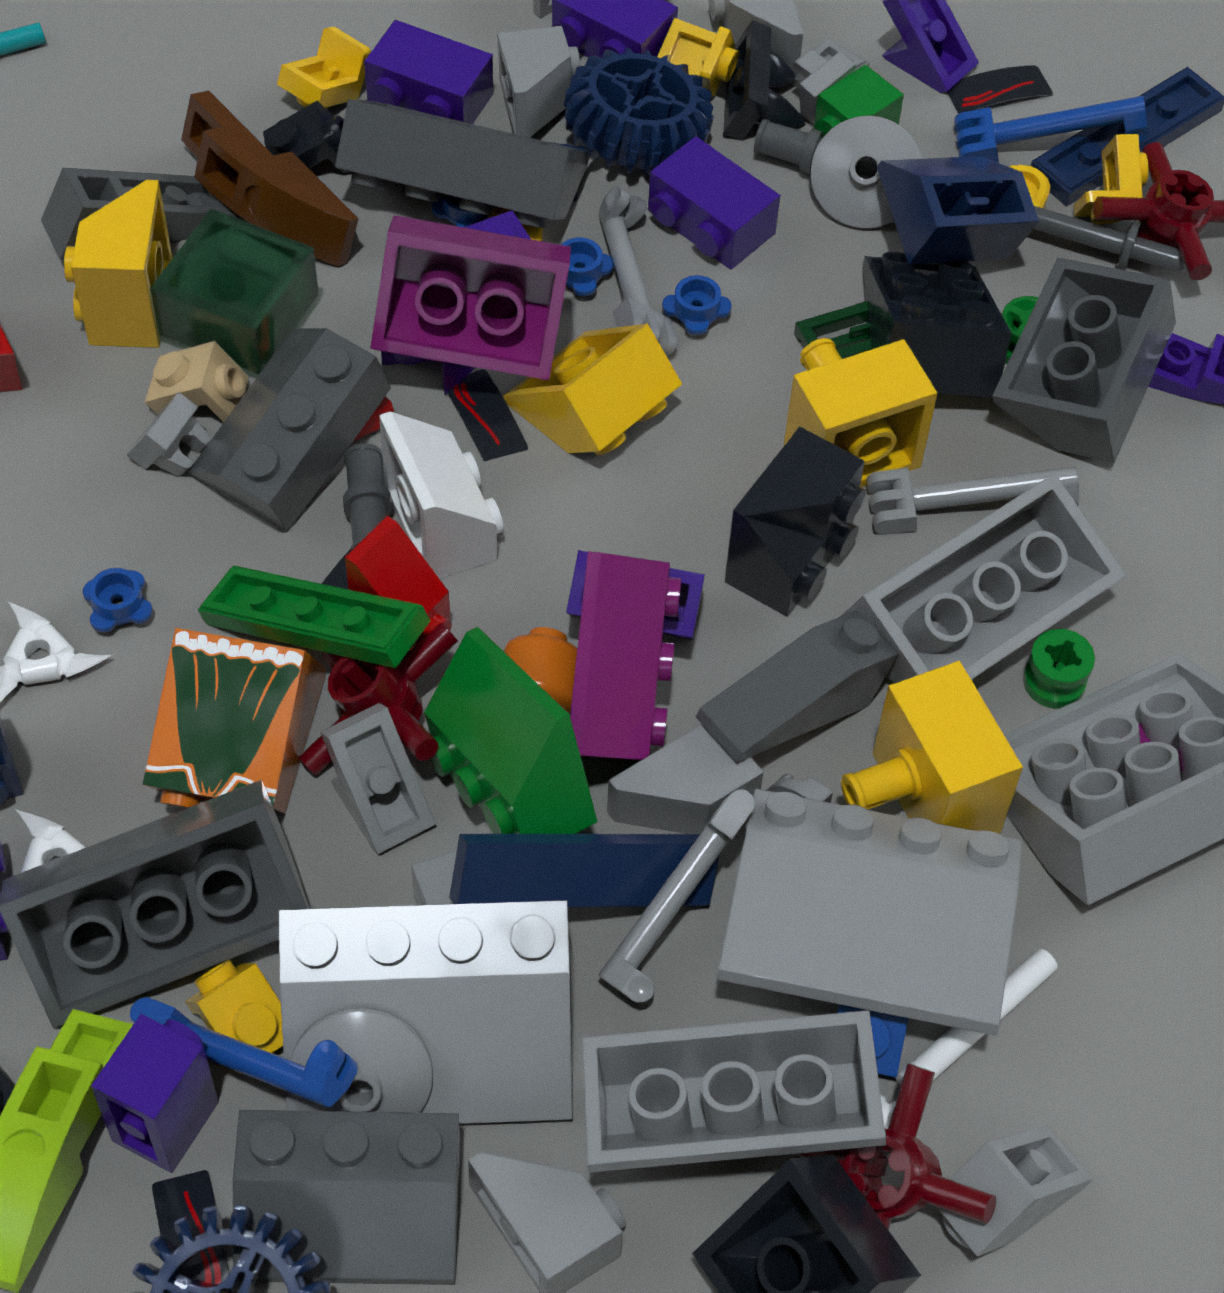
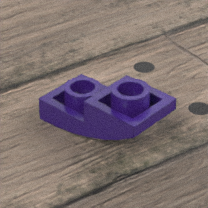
[1148,333,1224,404]

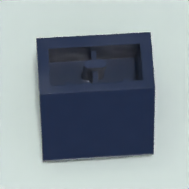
[877,156,1039,265]

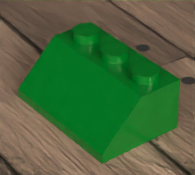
[424,627,598,834]

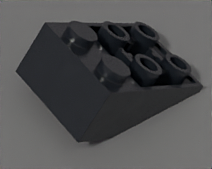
[863,252,1012,398]

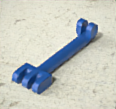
[954,96,1148,162]
[130,997,358,1107]

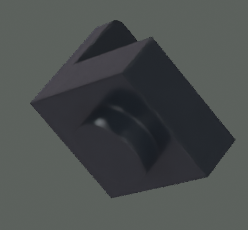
[263,101,350,174]

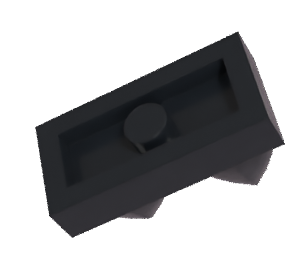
[723,20,806,141]

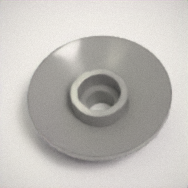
[811,116,922,229]
[290,1008,433,1113]

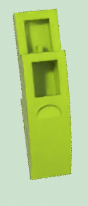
[0,1009,133,1293]

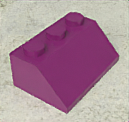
[370,215,571,380]
[570,551,682,760]

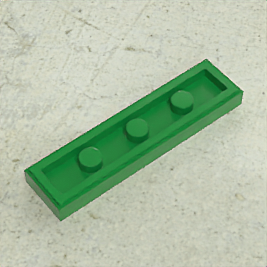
[198,565,431,668]

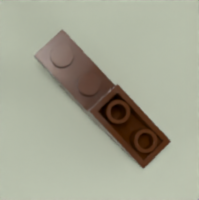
[181,90,359,267]

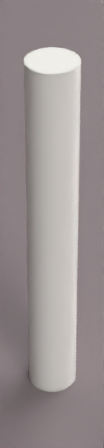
[896,948,1058,1086]

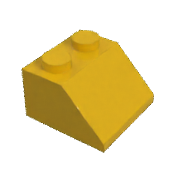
[64,180,173,348]
[503,323,682,456]

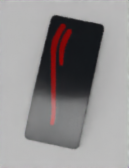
[947,65,1053,113]
[447,369,528,462]
[152,1170,233,1293]

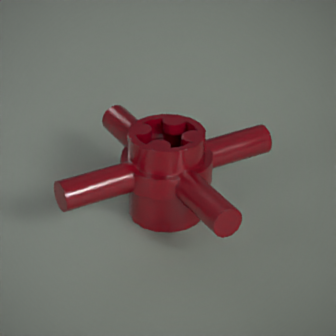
[1093,142,1224,280]
[298,623,458,776]
[795,1063,996,1230]

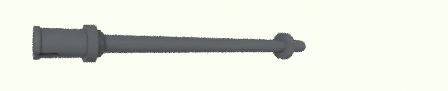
[754,119,1186,271]

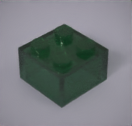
[150,208,319,374]

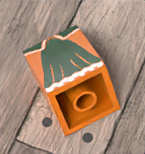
[142,628,327,814]

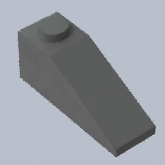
[41,168,236,260]
[695,611,899,762]

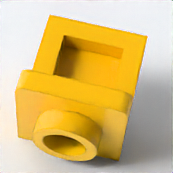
[657,18,739,96]
[277,26,371,109]
[1073,134,1148,224]
[185,959,283,1074]

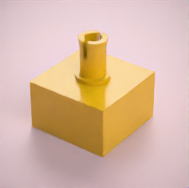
[783,338,937,487]
[841,660,1023,834]

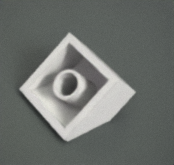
[379,412,504,579]

